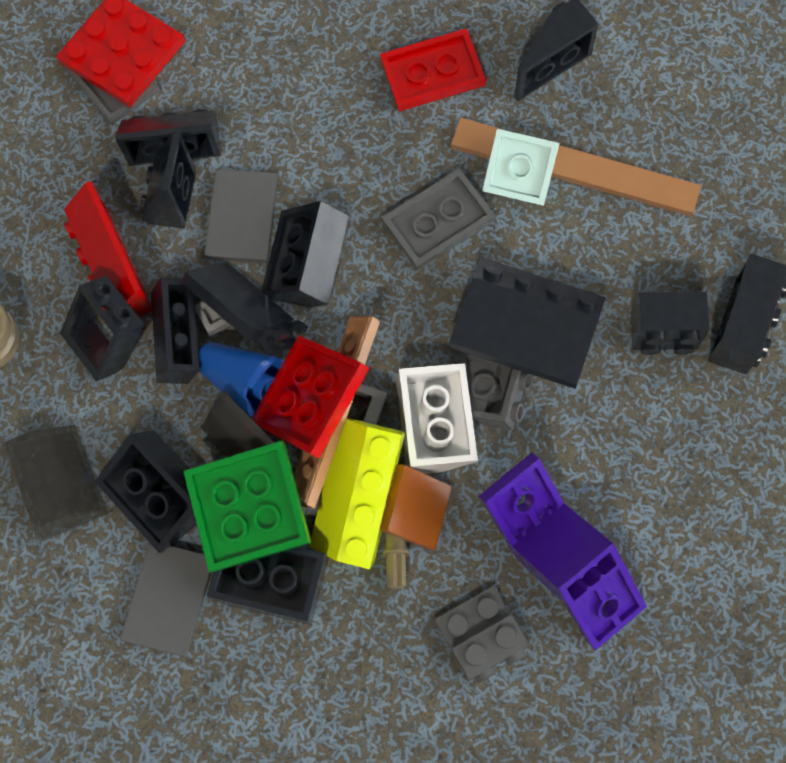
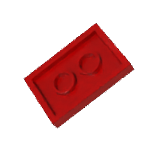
[380,28,486,112]

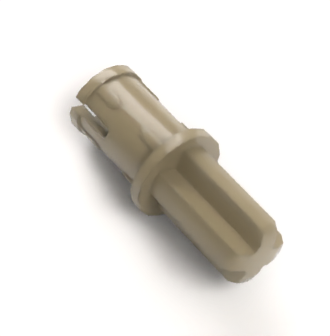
[383,533,409,589]

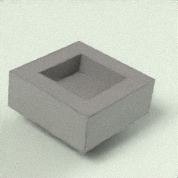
[195,301,231,337]

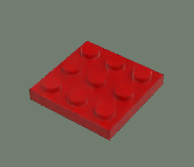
[56,0,186,108]
[250,335,370,459]

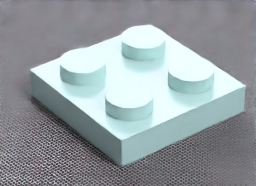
[482,129,560,206]

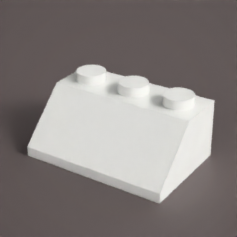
[396,363,478,474]

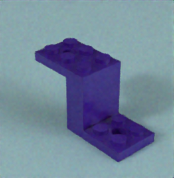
[478,452,647,651]

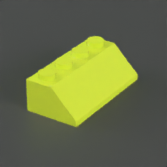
[309,418,405,569]

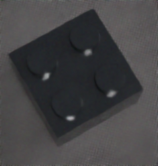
[630,291,710,355]

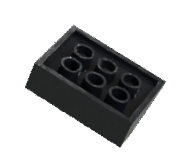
[448,257,606,389]

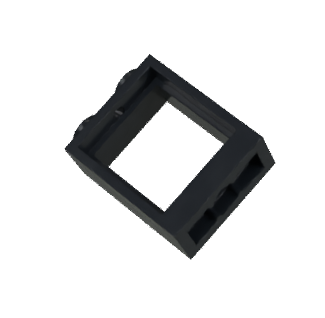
[60,276,144,381]

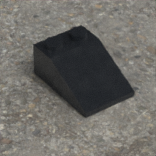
[515,0,599,101]
[140,130,196,229]

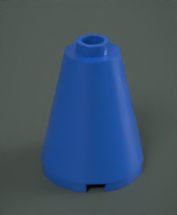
[198,342,284,418]

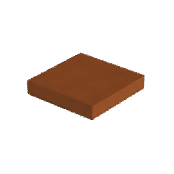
[380,465,452,551]

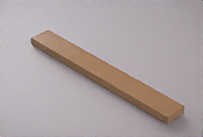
[451,117,701,217]

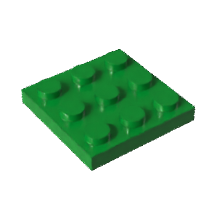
[183,441,311,572]

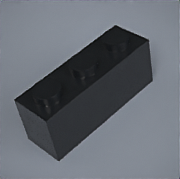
[151,278,200,384]

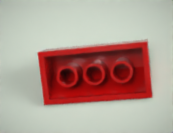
[64,181,152,317]

